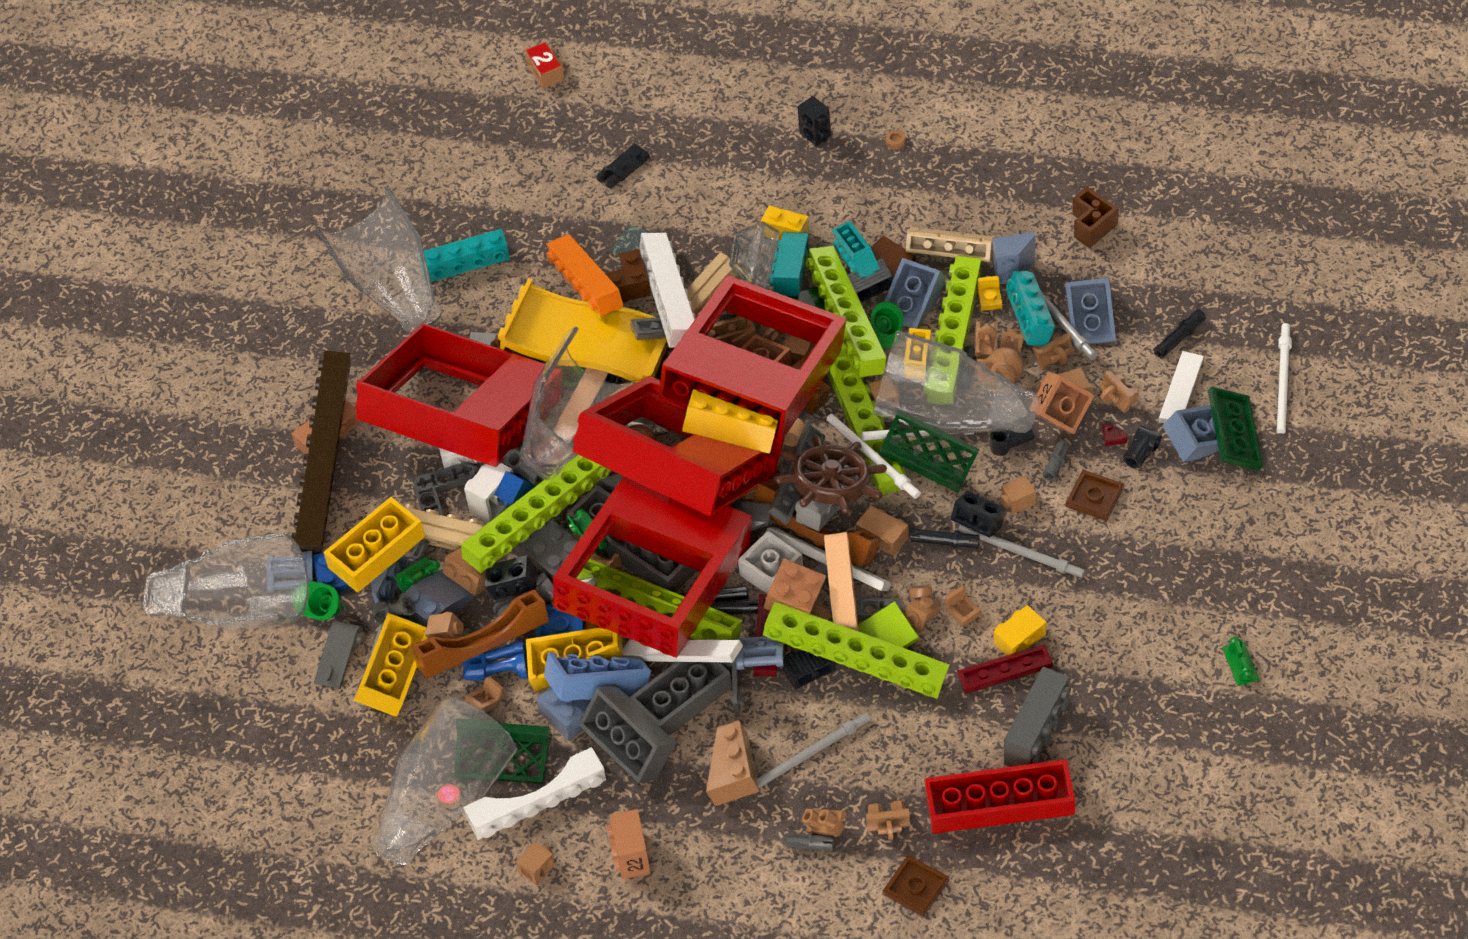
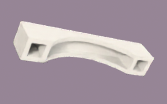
[464,747,606,840]

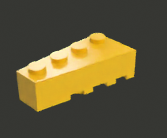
[682,389,778,454]
[526,628,623,692]

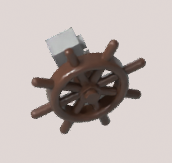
[774,435,887,531]

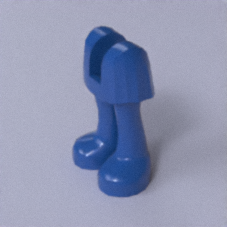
[462,639,528,681]

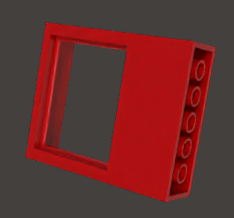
[658,275,847,444]
[355,323,560,467]
[572,376,785,516]
[553,476,752,658]

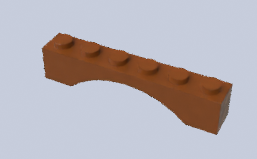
[753,480,881,567]
[412,590,549,679]

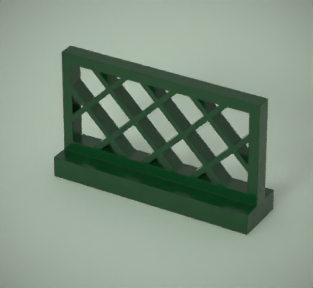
[878,410,980,493]
[450,720,552,784]

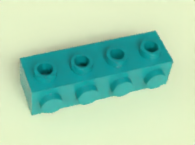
[832,221,880,278]
[421,229,510,282]
[769,232,809,297]
[1006,271,1055,346]

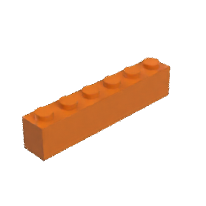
[546,234,624,317]

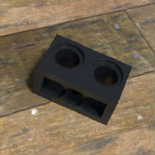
[797,96,831,146]
[951,491,1007,538]
[485,555,537,600]

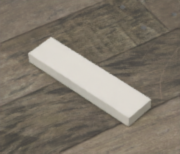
[1159,351,1204,423]

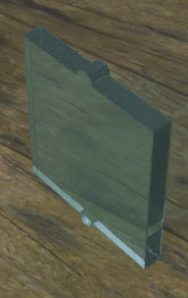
[610,225,649,255]

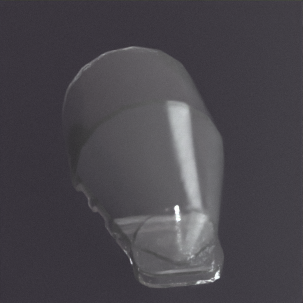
[316,185,442,334]
[520,326,636,480]
[872,330,1039,433]
[143,532,309,631]
[371,697,518,865]

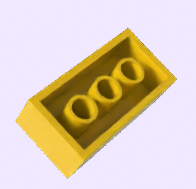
[323,497,425,593]
[354,613,427,717]

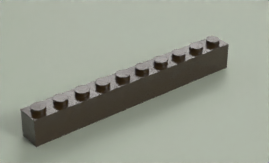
[291,350,351,555]

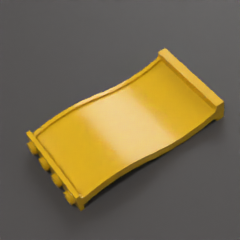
[498,278,669,383]

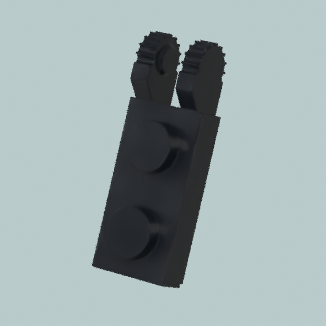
[596,143,650,189]

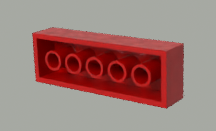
[924,759,1075,834]

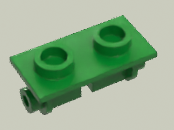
[568,509,608,555]
[393,557,440,594]
[1222,636,1260,686]

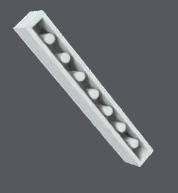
[639,233,696,348]

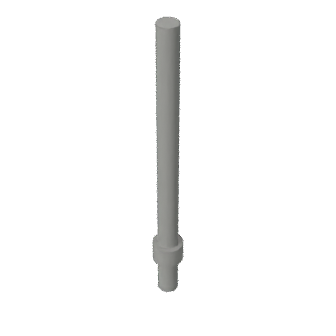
[1041,291,1097,360]
[958,524,1085,578]
[757,713,871,788]

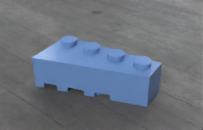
[544,653,651,702]

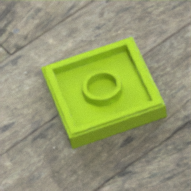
[858,601,920,649]

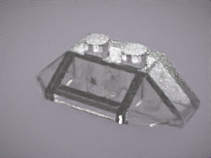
[729,222,780,290]

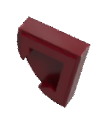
[1101,424,1127,446]

